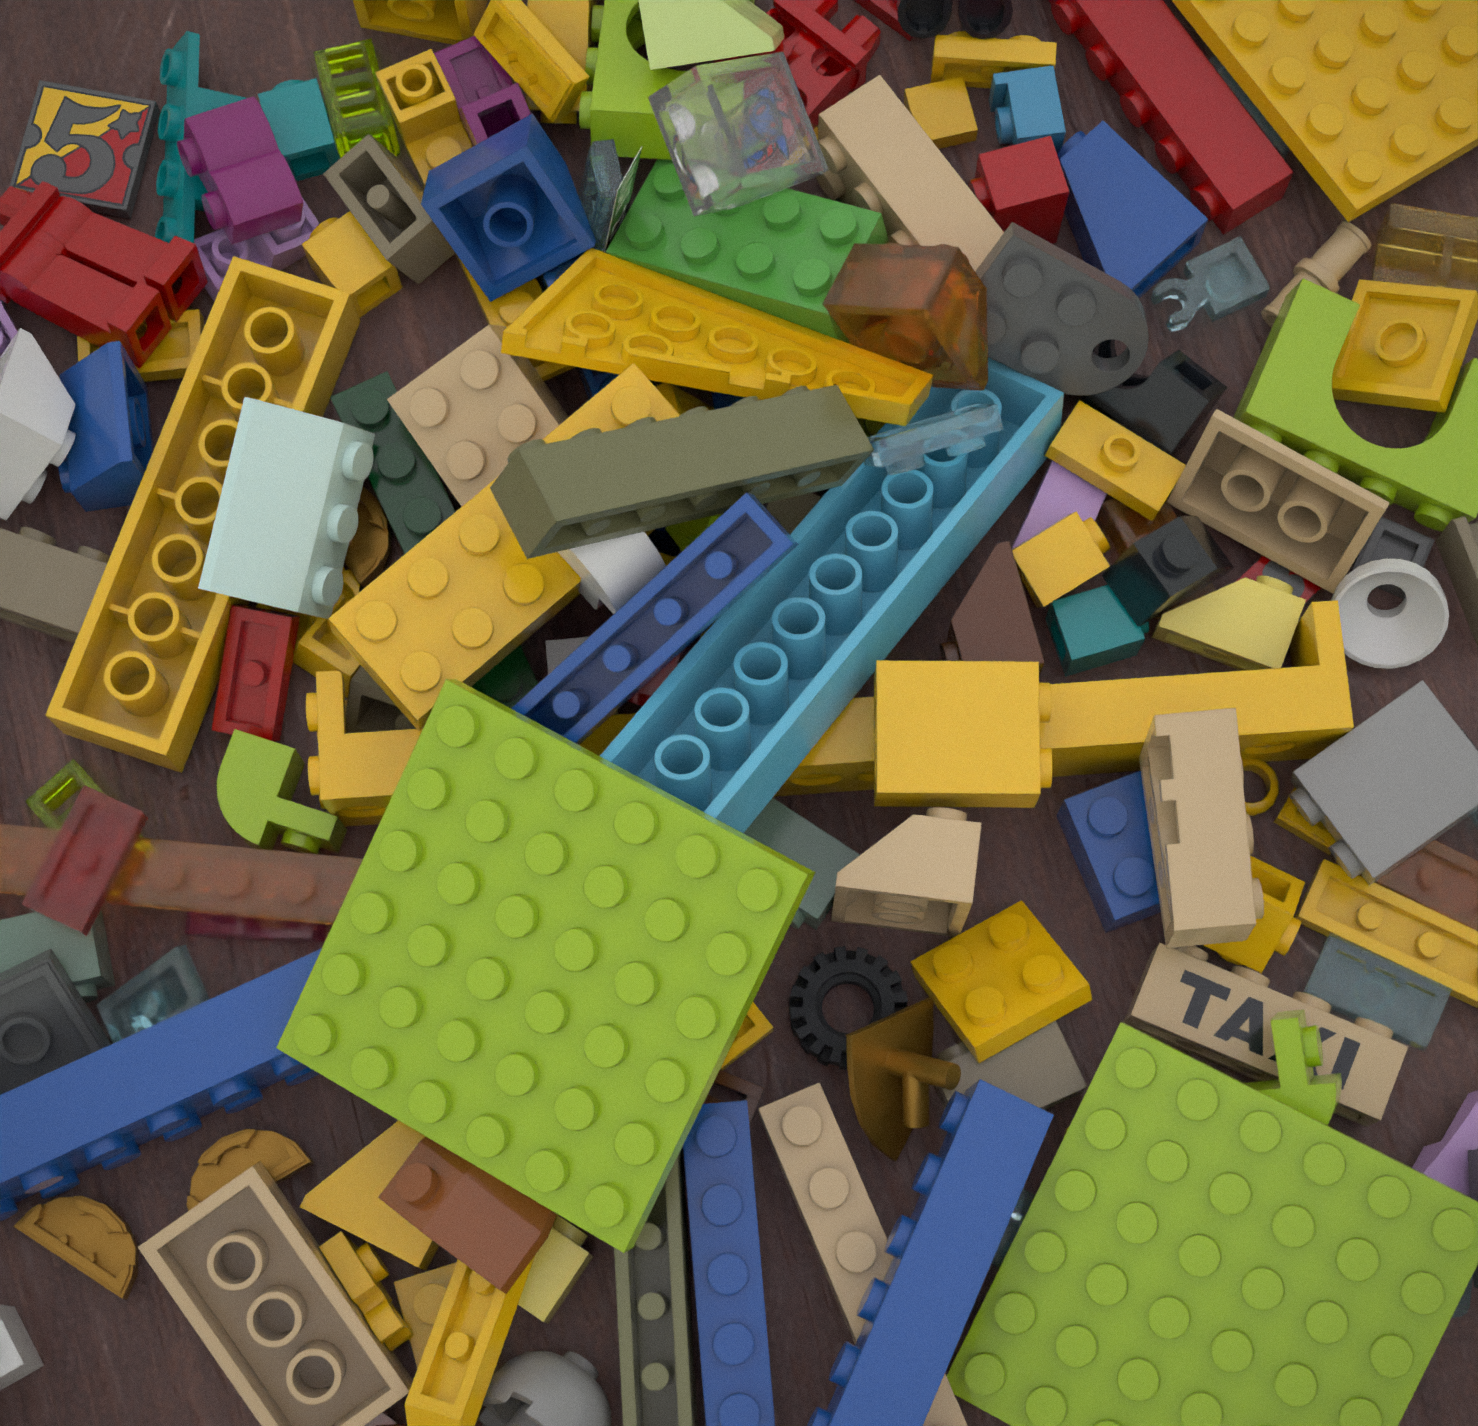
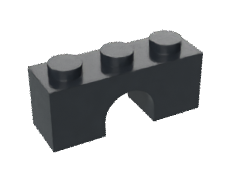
[1081,339,1228,456]

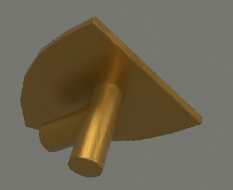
[846,998,961,1162]

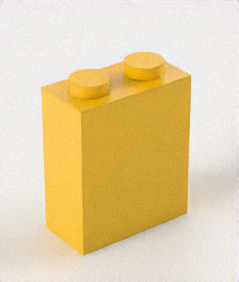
[874,660,1052,808]

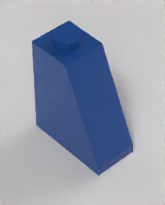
[1057,121,1208,298]

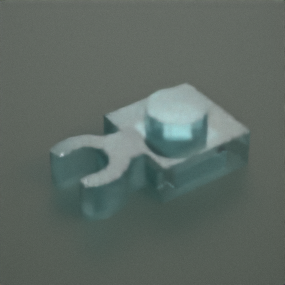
[1151,236,1270,331]

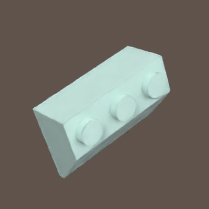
[198,397,375,619]

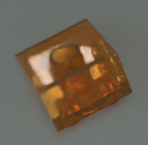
[822,242,988,391]

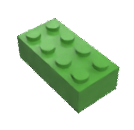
[606,159,894,344]

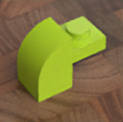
[217,729,347,857]
[1245,1009,1342,1125]

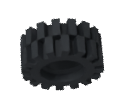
[789,946,908,1070]

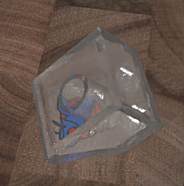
[648,52,829,217]

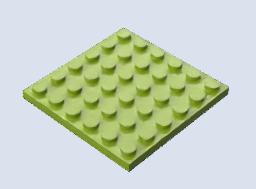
[276,679,816,1253]
[946,1022,1478,1426]

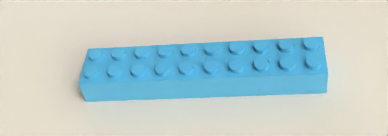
[600,346,1064,833]

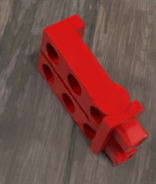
[691,0,881,183]
[0,181,208,369]

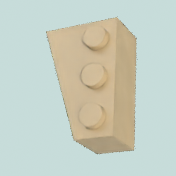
[1139,708,1264,948]

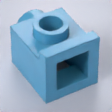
[989,66,1066,154]

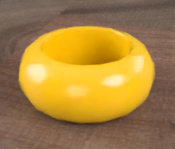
[1242,758,1279,816]

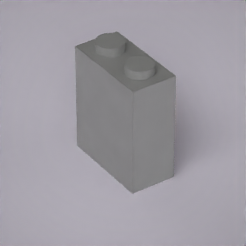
[1289,680,1478,886]

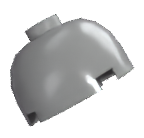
[478,1351,612,1426]

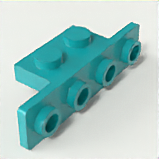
[155,31,246,243]

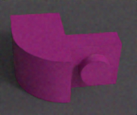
[434,36,531,146]

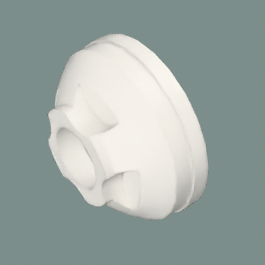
[1331,559,1449,669]

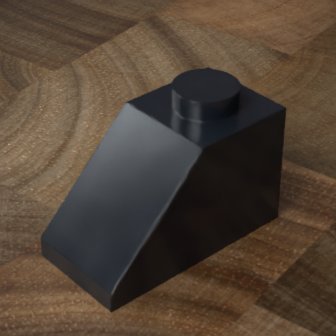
[1101,516,1234,627]

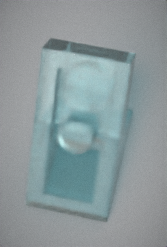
[97,945,209,1043]

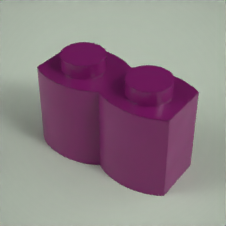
[177,96,303,245]

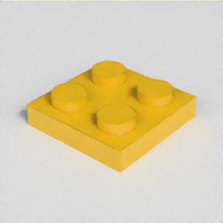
[1332,279,1478,413]
[910,900,1093,1063]

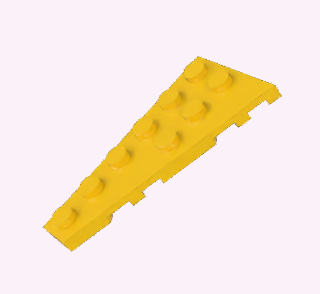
[501,248,934,426]

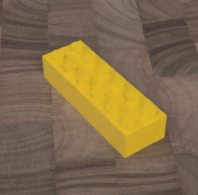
[328,363,680,731]

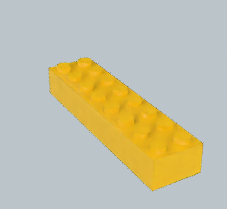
[45,256,360,773]

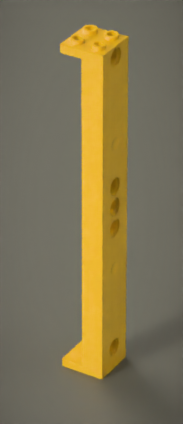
[306,599,1354,827]

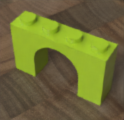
[579,0,755,164]
[1233,278,1478,531]

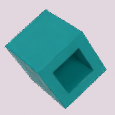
[258,78,341,181]
[1045,585,1149,677]

